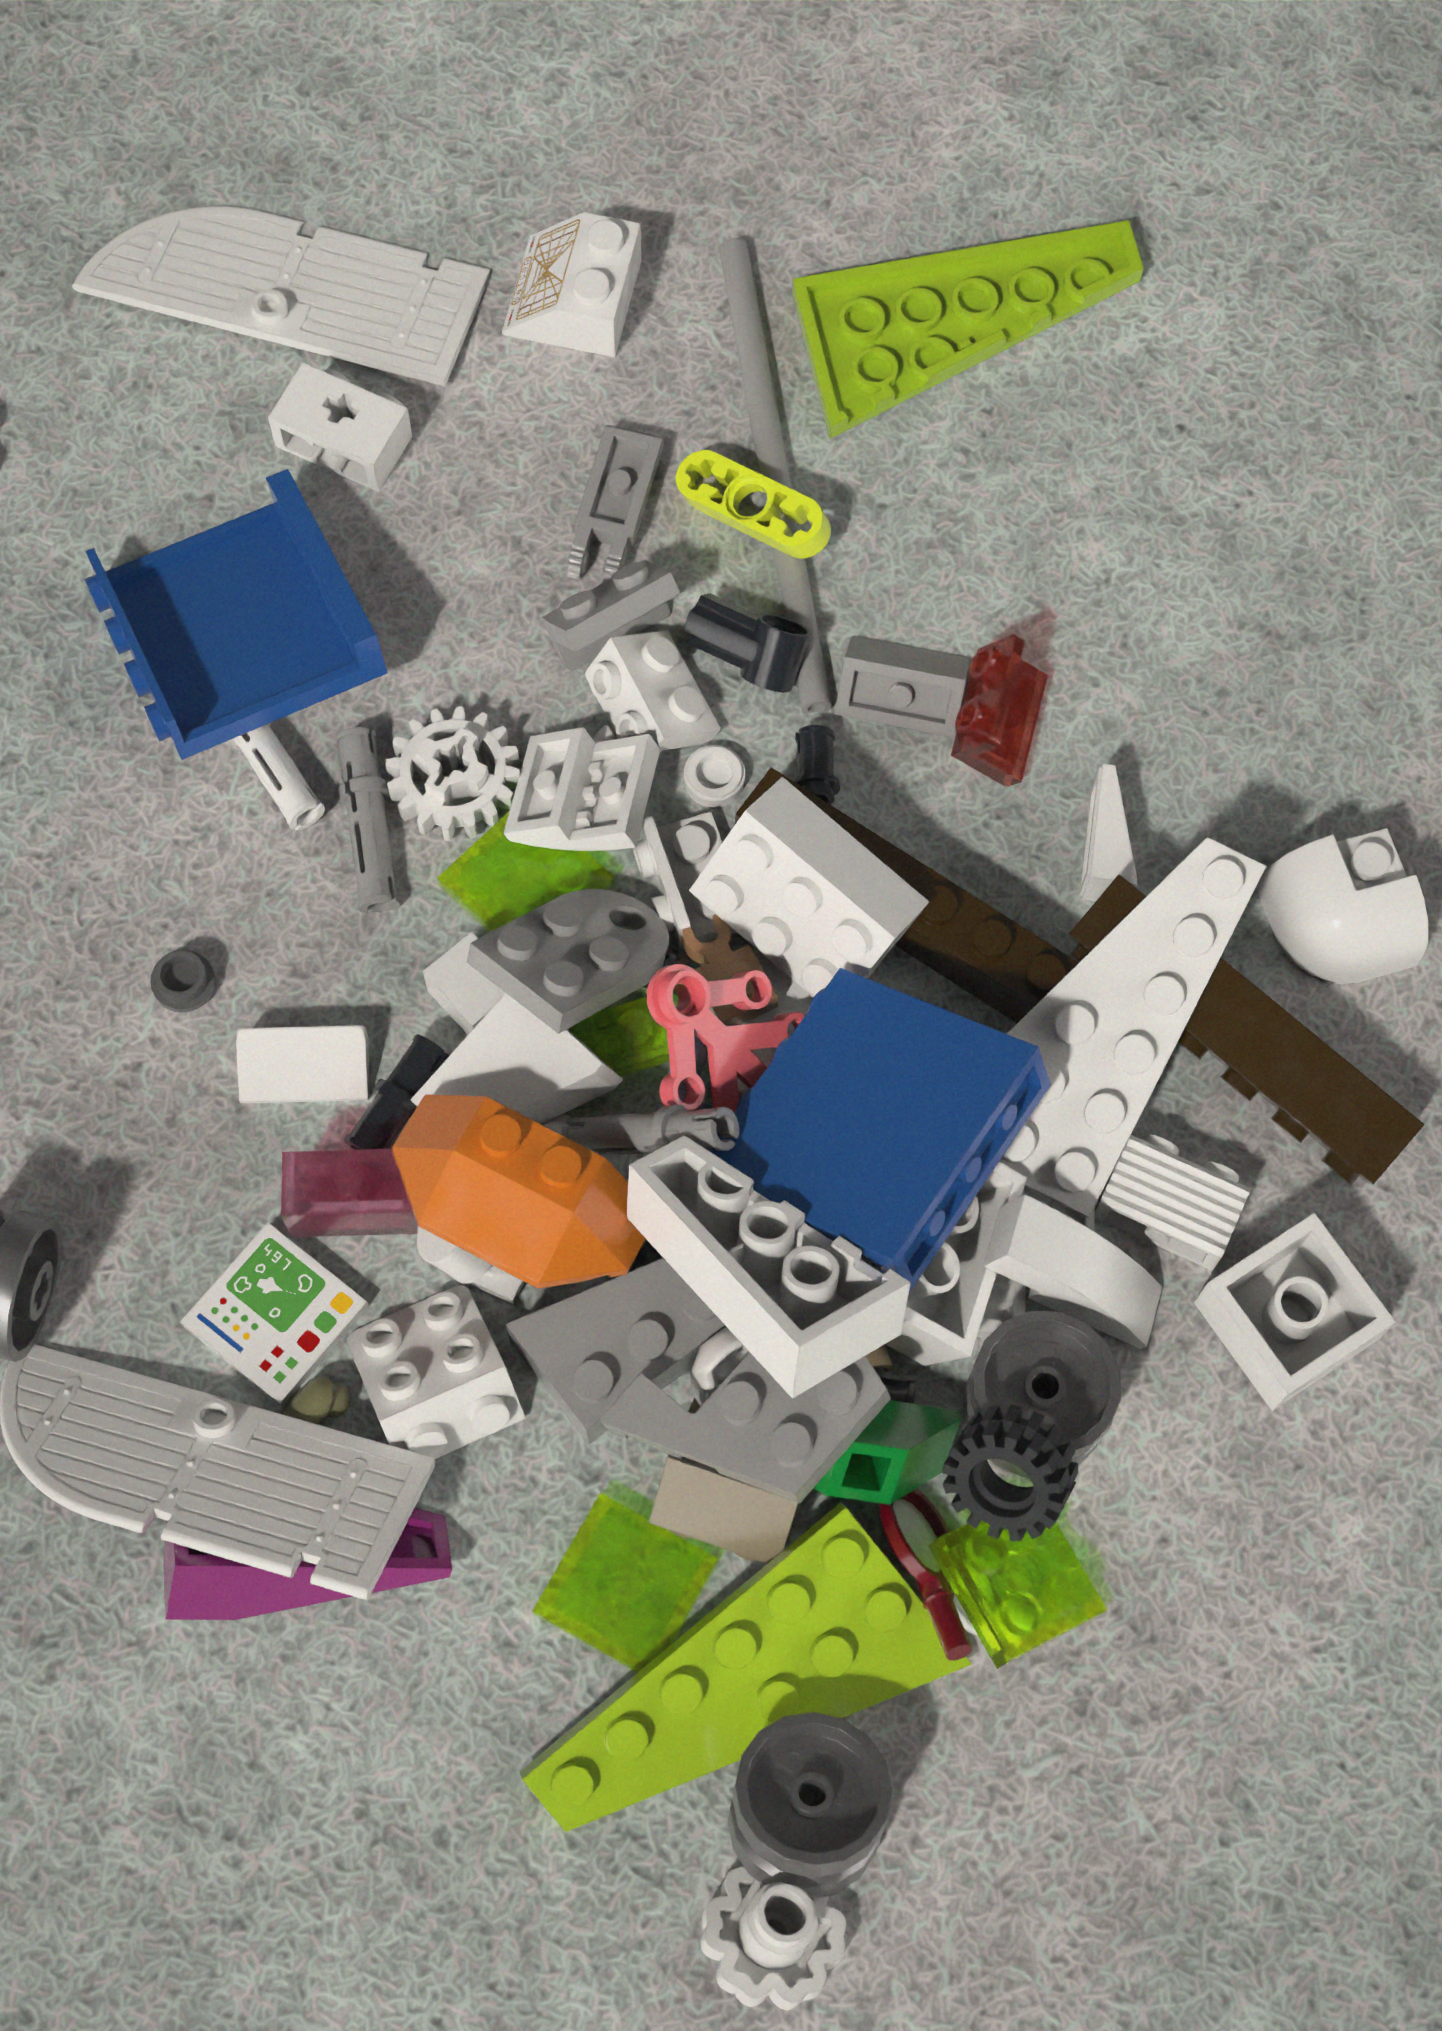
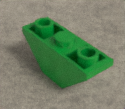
[814,1400,962,1505]

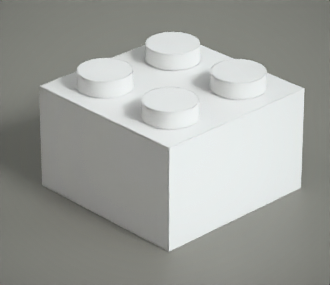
[1194,1213,1396,1411]

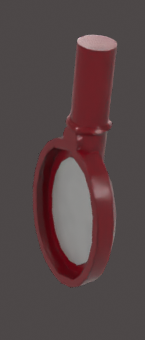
[879,1488,972,1661]

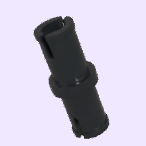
[344,1034,450,1164]

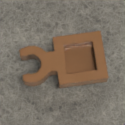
[683,914,778,1026]

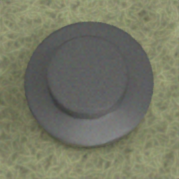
[150,950,216,1013]

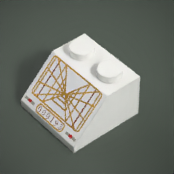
[502,212,641,357]

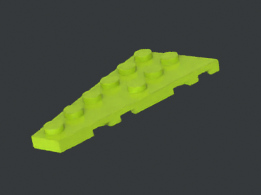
[792,220,1144,439]
[520,1502,972,1832]

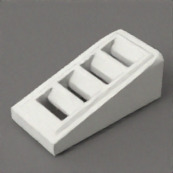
[1079,764,1138,901]

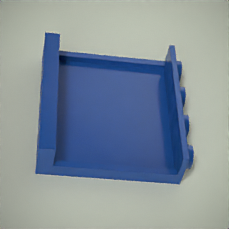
[84,469,388,760]
[708,968,1051,1295]

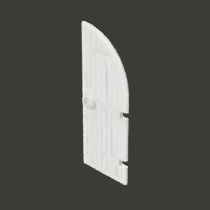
[72,206,491,386]
[0,1344,435,1600]

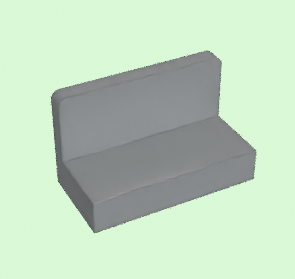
[835,636,970,738]

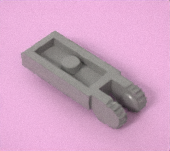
[566,424,663,583]

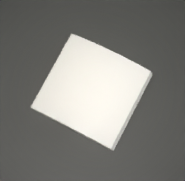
[504,727,660,851]

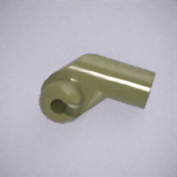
[281,1376,350,1425]

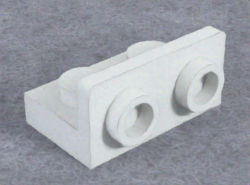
[633,811,736,949]

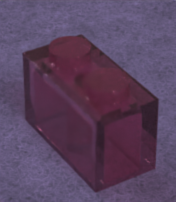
[281,1149,418,1237]

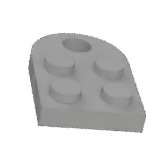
[467,889,669,1034]

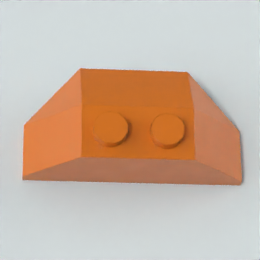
[392,1094,647,1289]

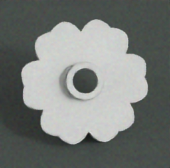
[700,1867,846,2010]

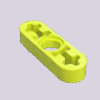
[676,450,831,559]

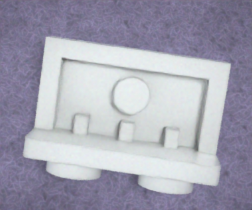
[585,630,721,754]

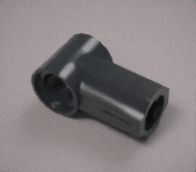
[683,593,811,693]

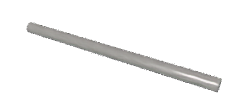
[719,238,832,714]

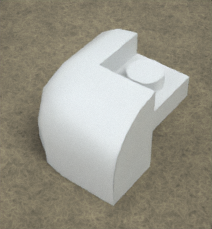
[1256,828,1428,985]

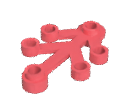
[647,964,805,1113]

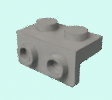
[541,560,680,670]

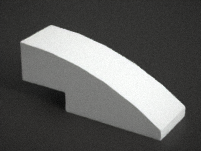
[983,1194,1162,1349]

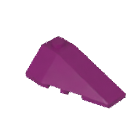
[163,1508,452,1620]

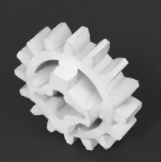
[385,706,520,841]

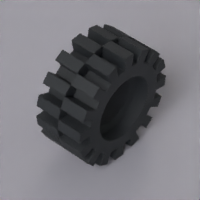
[942,1405,1078,1541]

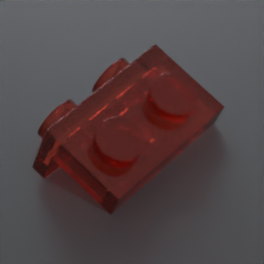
[951,634,1048,787]

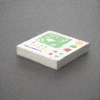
[180,1222,369,1407]

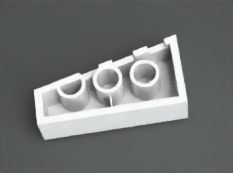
[626,1135,910,1399]

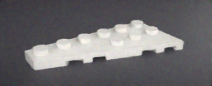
[1000,837,1266,1217]

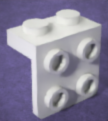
[347,1286,526,1459]

